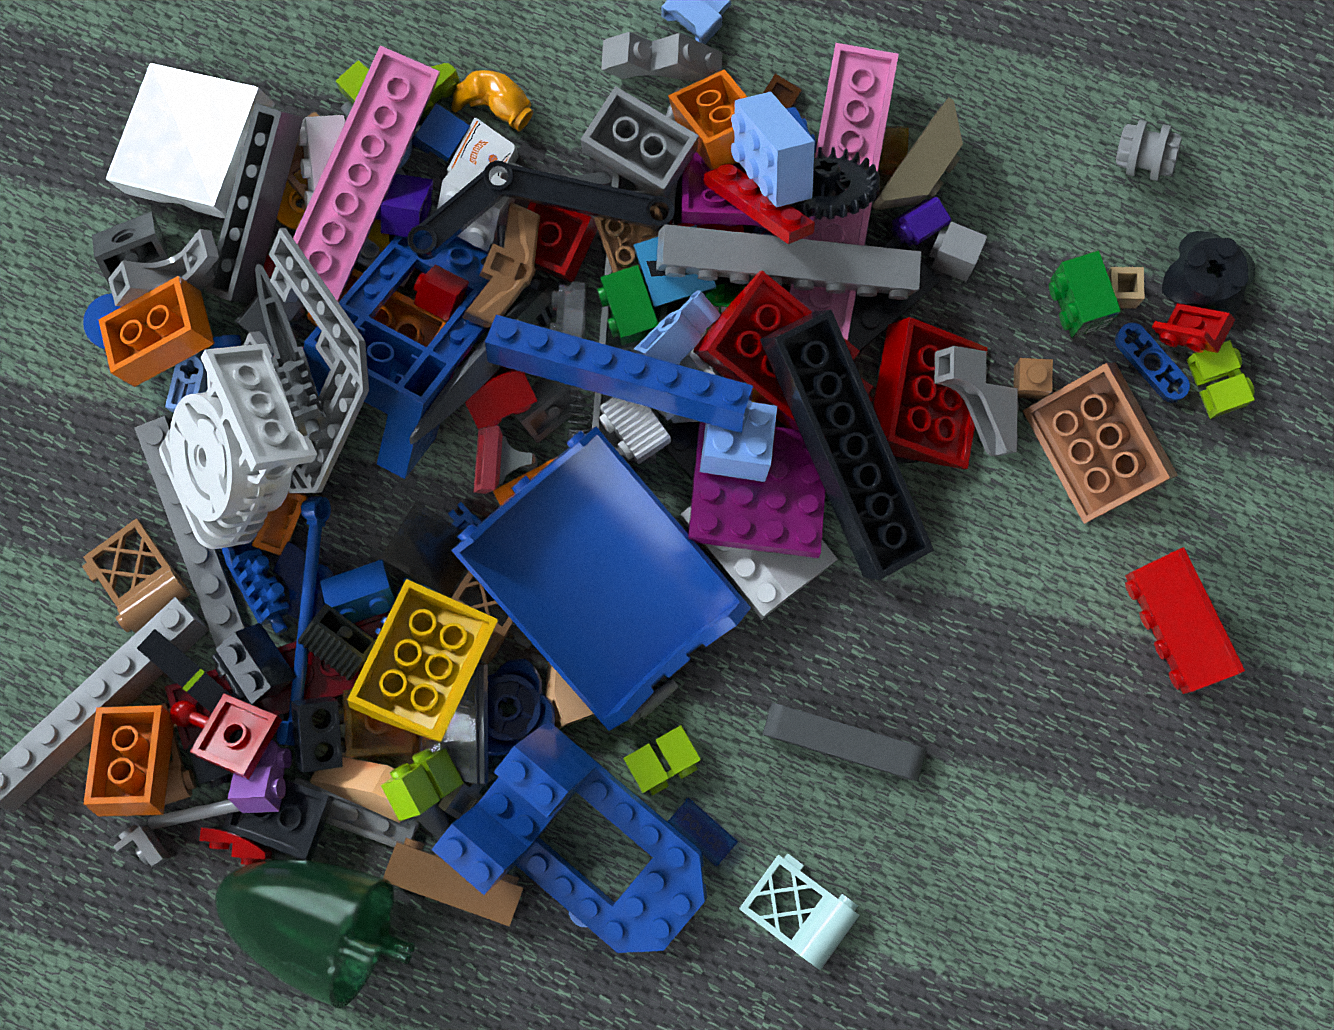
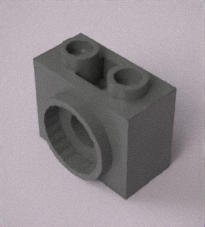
[92,211,169,284]

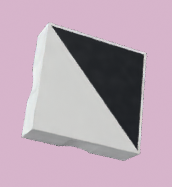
[106,63,275,219]

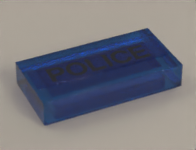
[667,798,738,867]

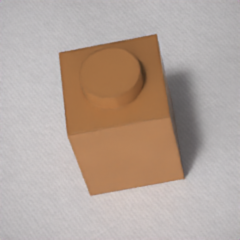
[1013,358,1053,399]

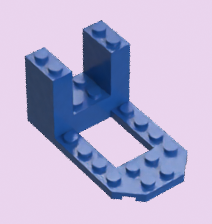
[303,235,490,479]
[431,721,707,953]

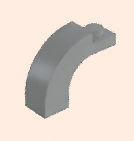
[108,229,219,306]

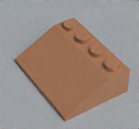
[1023,362,1178,524]

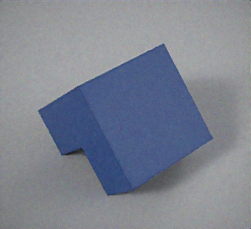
[412,103,470,162]

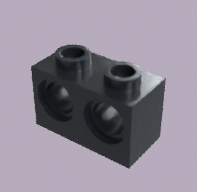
[291,696,347,773]

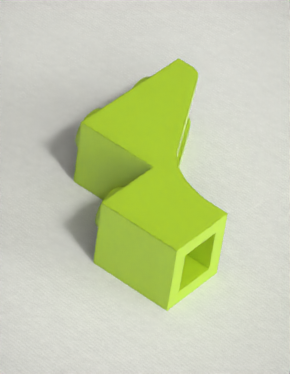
[335,60,460,119]

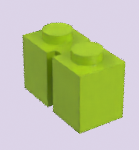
[1186,340,1255,419]
[623,725,701,796]
[381,748,463,821]

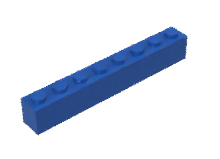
[485,315,753,433]

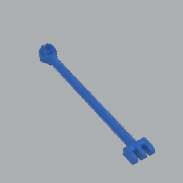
[277,496,331,746]

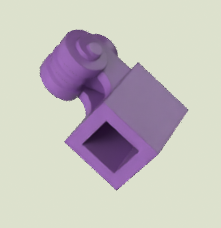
[228,740,292,813]

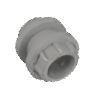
[1116,120,1182,181]

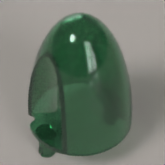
[215,860,415,1008]

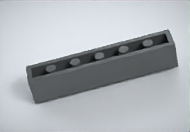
[206,103,304,303]

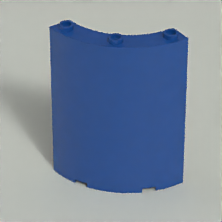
[451,427,751,731]

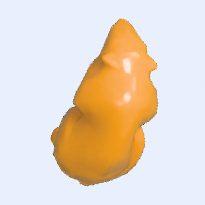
[452,70,533,131]

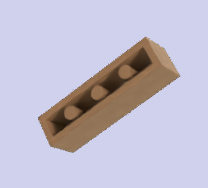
[382,837,523,926]

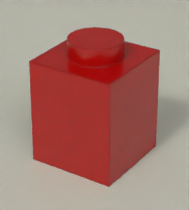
[413,265,469,321]

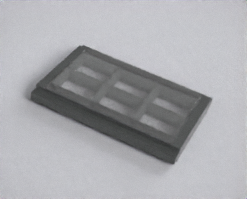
[419,662,488,784]

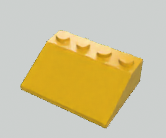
[347,579,498,742]

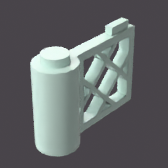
[739,854,860,970]

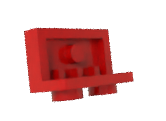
[1152,303,1235,353]

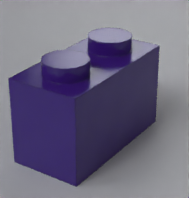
[376,174,433,237]

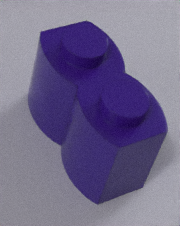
[891,197,951,247]

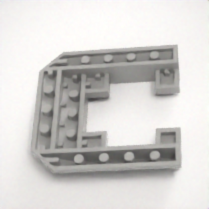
[243,228,369,494]

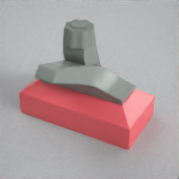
[474,425,538,494]

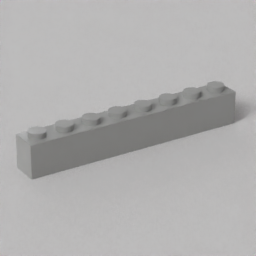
[656,224,921,300]
[0,597,209,813]

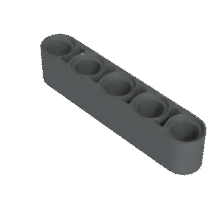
[762,703,927,782]

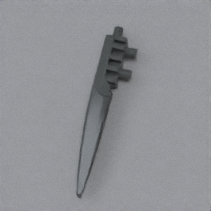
[255,263,327,441]
[409,288,557,444]

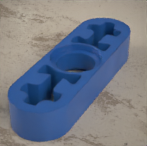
[1115,323,1190,403]

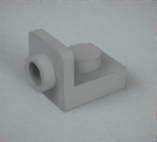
[114,824,171,867]

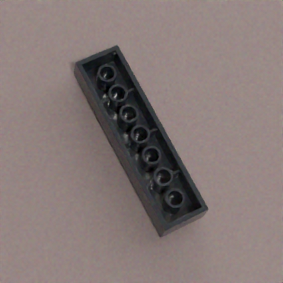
[760,309,934,580]

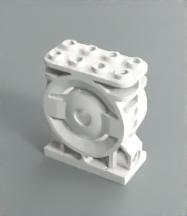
[159,343,318,549]

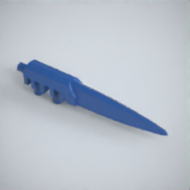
[222,540,289,635]

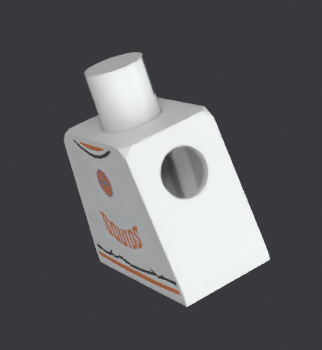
[447,118,522,180]

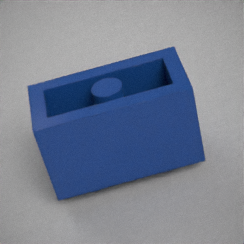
[320,559,397,624]

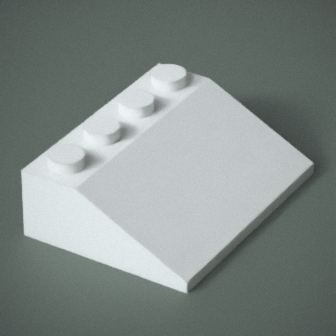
[681,506,838,620]

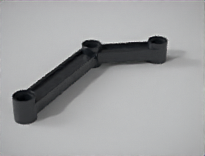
[407,161,674,260]

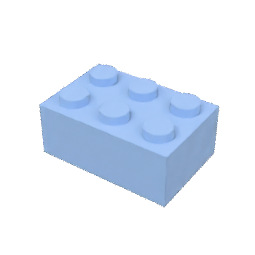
[731,92,815,208]

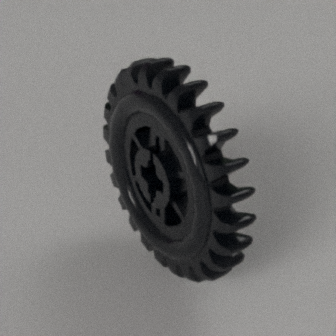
[789,147,880,220]

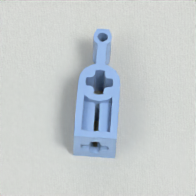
[634,290,721,365]
[165,349,208,413]

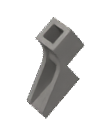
[601,31,723,82]
[935,346,1019,457]

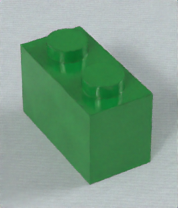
[597,265,658,345]

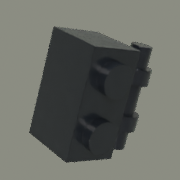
[211,623,296,707]

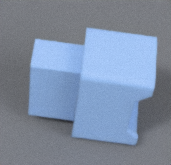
[661,0,731,44]

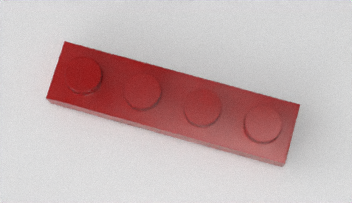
[704,163,815,244]

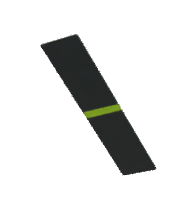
[137,629,233,713]

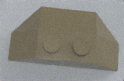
[871,97,963,210]

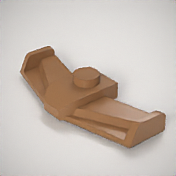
[463,202,540,328]

